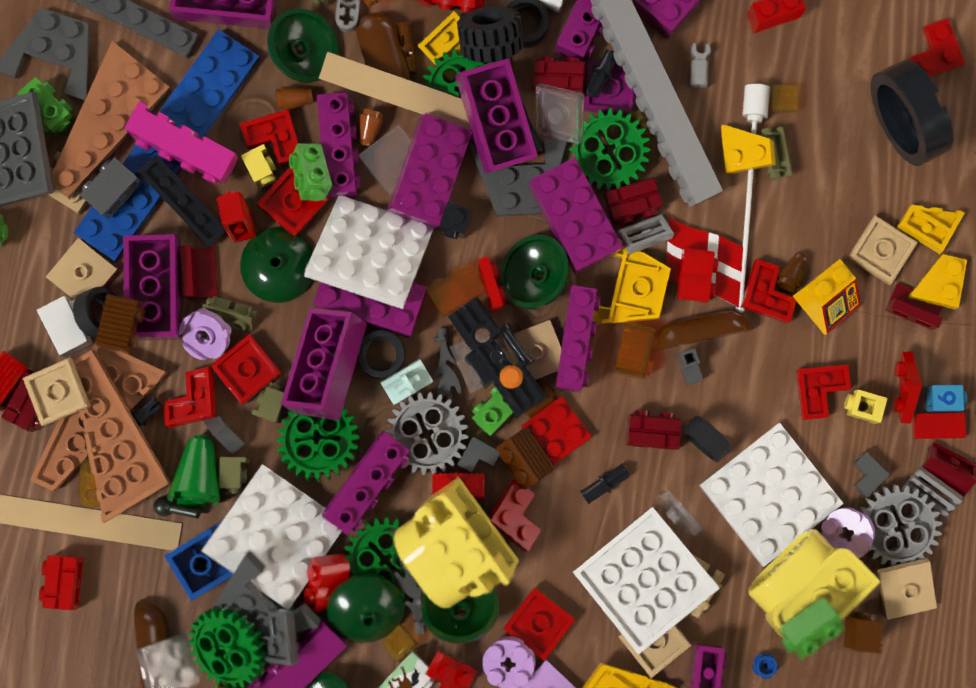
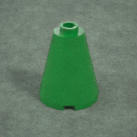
[168,434,220,507]

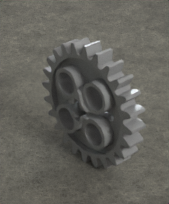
[385,392,468,475]
[859,484,942,567]

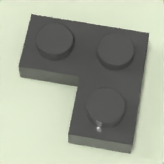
[257,609,298,666]

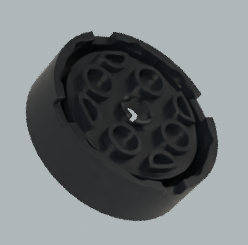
[870,59,954,166]

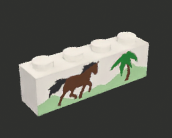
[378,650,435,688]

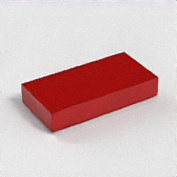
[912,413,966,439]

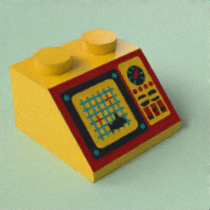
[793,259,861,335]

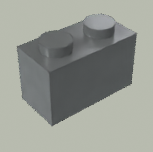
[80,157,143,219]

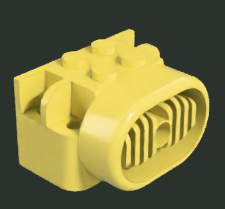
[394,477,519,608]
[748,529,880,638]

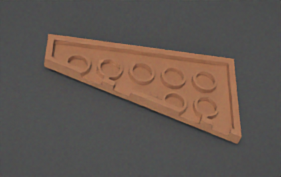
[51,41,170,200]
[30,345,168,491]
[74,350,171,523]

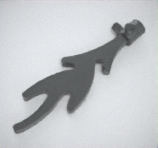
[433,328,461,409]
[394,554,426,634]

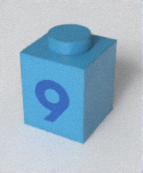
[925,385,967,412]

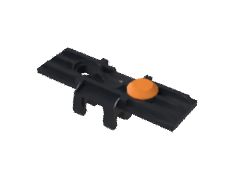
[448,296,547,418]

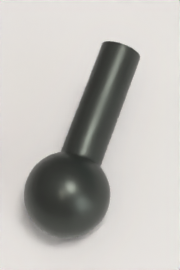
[153,496,201,519]

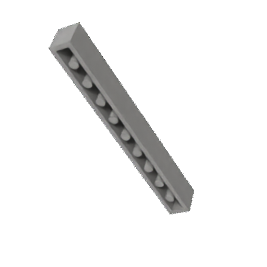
[590,0,723,207]

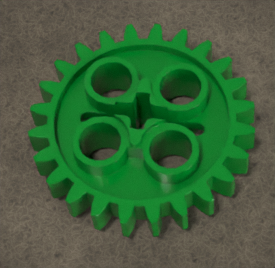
[423,49,492,98]
[569,108,651,191]
[276,408,360,482]
[344,517,405,597]
[188,606,267,688]

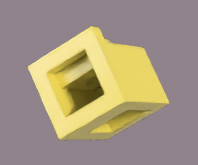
[241,144,276,187]
[844,390,888,424]

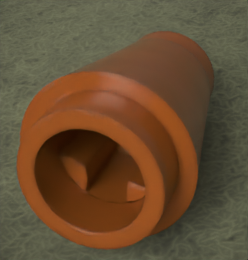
[275,86,313,110]
[358,109,384,147]

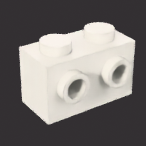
[37,296,93,357]

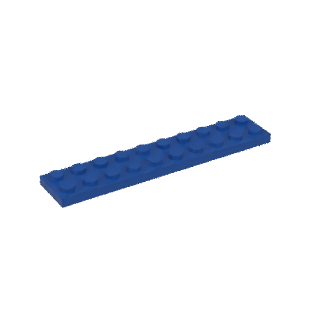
[73,29,260,262]

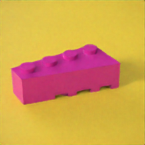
[125,101,239,185]

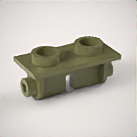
[760,126,793,182]
[202,296,257,332]

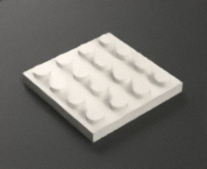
[305,196,434,309]
[699,423,844,567]
[201,464,341,610]
[573,507,720,655]

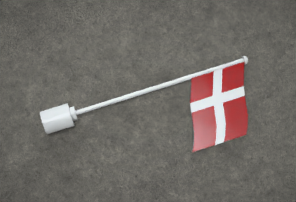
[666,84,770,313]

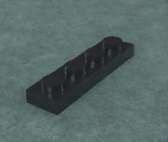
[138,155,226,247]

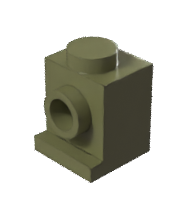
[251,383,285,424]
[219,457,250,494]

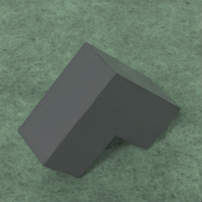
[676,348,703,386]
[203,412,245,454]
[457,437,499,473]
[852,452,890,497]

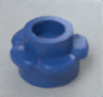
[752,653,778,679]

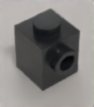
[440,202,472,240]

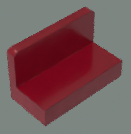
[180,245,218,300]
[885,283,943,330]
[919,442,976,498]

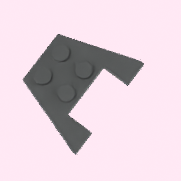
[0,8,91,101]
[469,137,567,217]
[213,550,321,634]

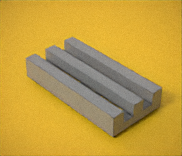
[617,214,674,255]
[905,466,963,517]

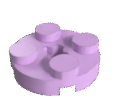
[179,308,232,360]
[821,507,875,558]
[483,636,536,688]

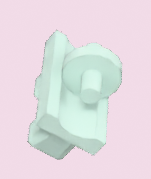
[380,359,433,405]

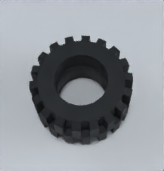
[457,6,524,62]

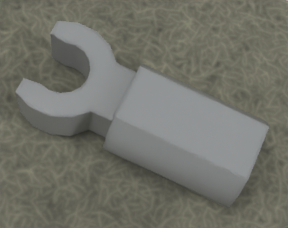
[690,43,710,89]

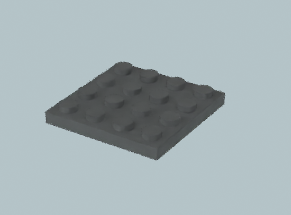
[0,92,54,207]

